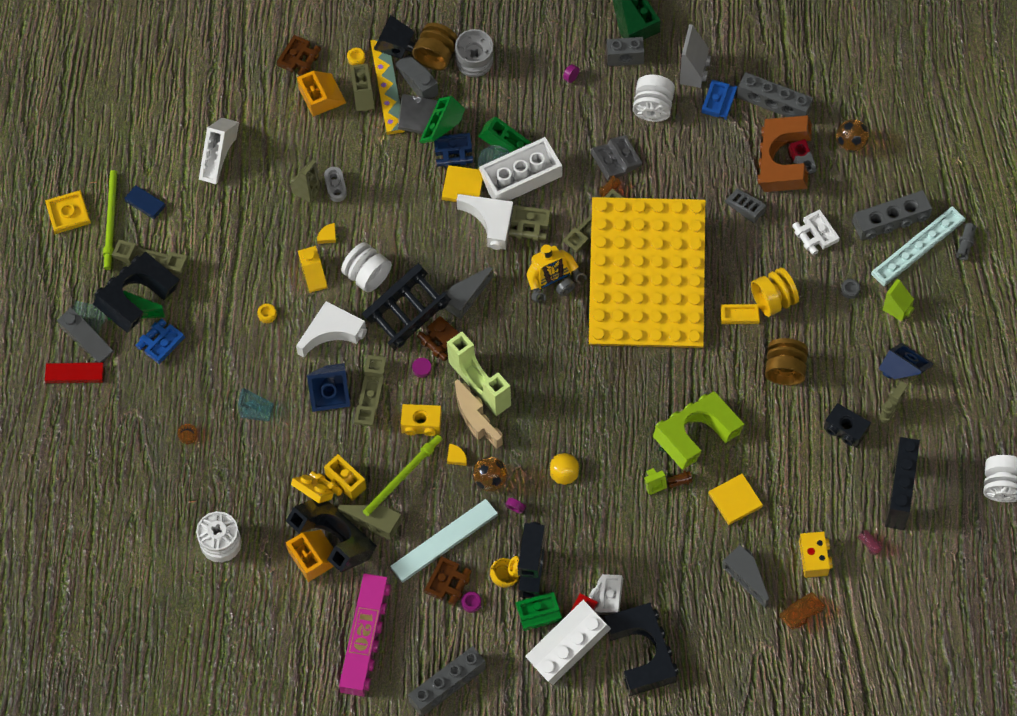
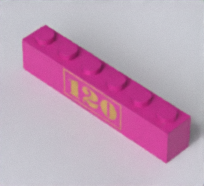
[339,573,391,697]

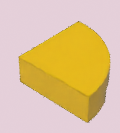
[317,223,336,244]
[447,444,467,466]

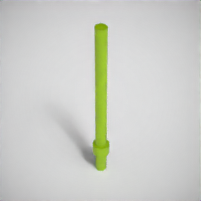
[103,170,117,270]
[363,435,442,516]

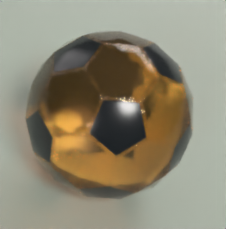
[836,119,869,152]
[473,457,507,492]

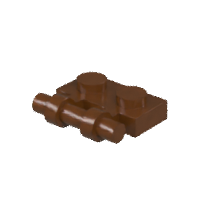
[277,35,321,76]
[417,316,459,361]
[424,556,472,606]

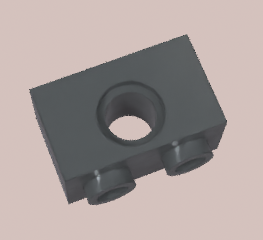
[606,37,644,66]

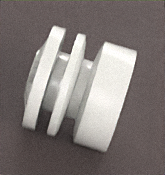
[633,75,675,122]
[341,242,392,293]
[983,455,1017,503]
[196,511,242,563]

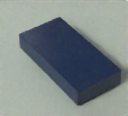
[124,185,165,219]

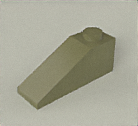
[350,63,375,111]
[290,160,321,203]
[338,505,402,541]

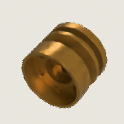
[412,22,458,70]
[765,338,808,386]

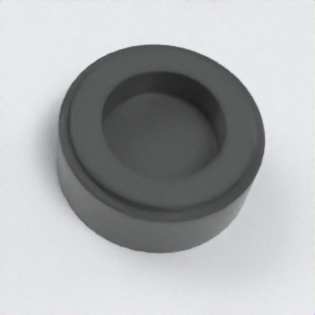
[556,278,575,296]
[841,279,860,299]

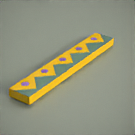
[370,39,405,135]

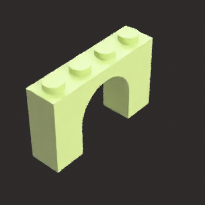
[447,332,511,416]

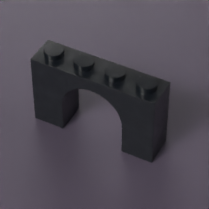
[93,251,180,333]
[885,437,920,530]
[286,499,377,572]
[518,522,545,598]
[604,603,679,696]

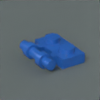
[135,318,185,364]

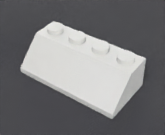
[479,137,562,201]
[526,600,611,685]

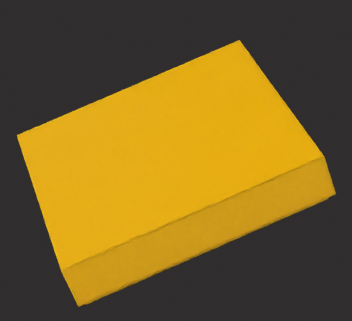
[442,165,483,202]
[45,190,91,234]
[708,474,763,525]

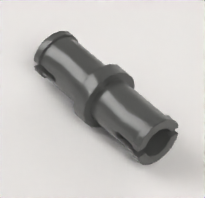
[956,223,977,260]

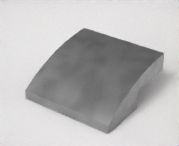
[398,94,438,134]
[590,135,642,181]

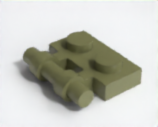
[509,205,551,241]
[879,381,908,424]

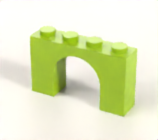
[653,391,744,470]

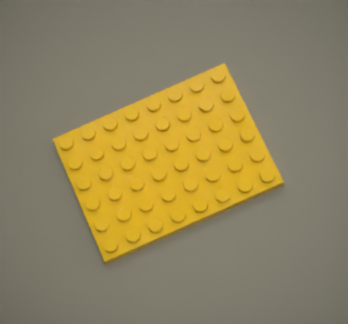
[589,197,705,348]

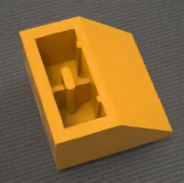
[297,71,346,117]
[286,530,334,582]

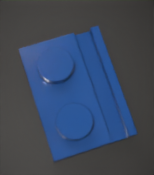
[701,80,737,120]

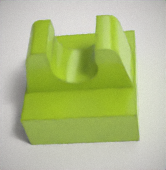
[644,468,667,495]

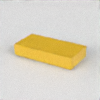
[720,304,760,324]

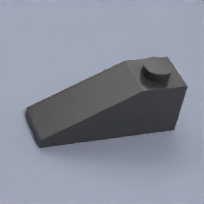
[394,55,439,99]
[444,267,493,319]
[57,307,114,363]
[722,545,769,608]

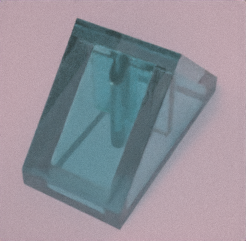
[238,388,273,422]

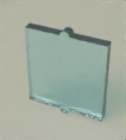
[73,301,105,334]

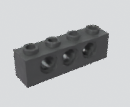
[737,72,813,117]
[852,190,932,240]
[408,646,486,716]

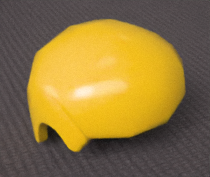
[550,453,579,485]
[490,558,519,588]

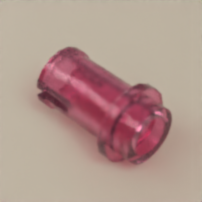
[858,530,883,555]

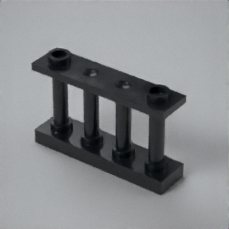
[362,263,451,350]

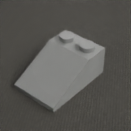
[680,24,711,88]

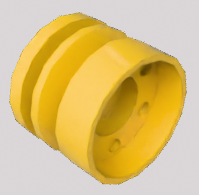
[751,267,799,317]

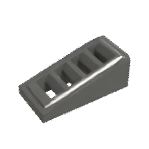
[725,189,767,223]

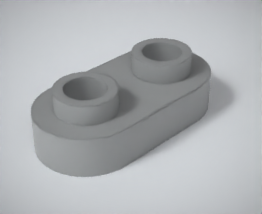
[324,167,347,202]

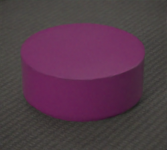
[563,64,579,83]
[412,358,432,378]
[505,498,526,514]
[461,592,482,613]

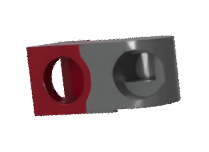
[788,139,816,175]

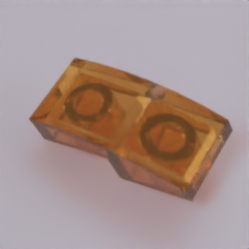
[779,592,825,630]

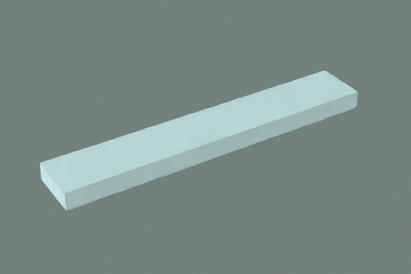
[871,206,966,287]
[390,499,498,583]

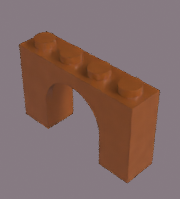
[757,115,812,192]

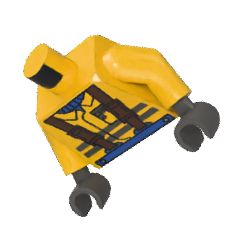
[527,245,587,303]

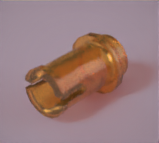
[599,176,621,197]

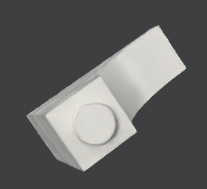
[199,118,239,184]
[457,194,513,250]
[296,301,367,357]

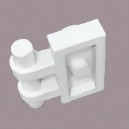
[792,209,840,255]

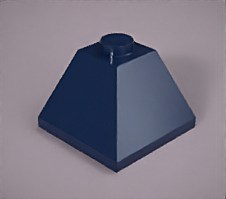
[878,343,933,379]
[307,363,351,412]

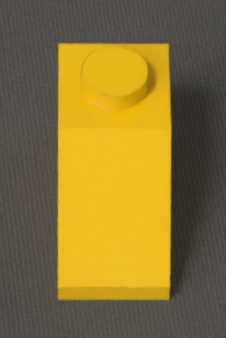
[298,246,328,293]

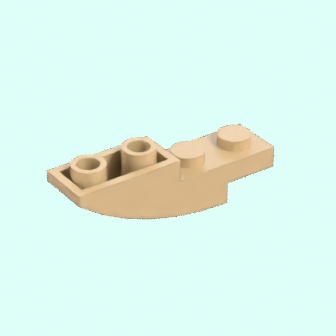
[455,379,503,449]

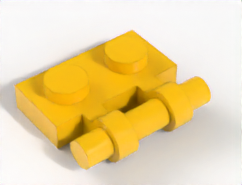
[291,471,342,503]

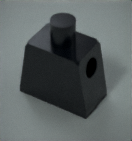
[374,15,416,58]

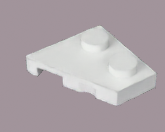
[589,574,623,615]

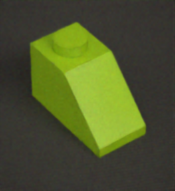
[883,279,914,321]

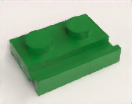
[515,592,562,631]

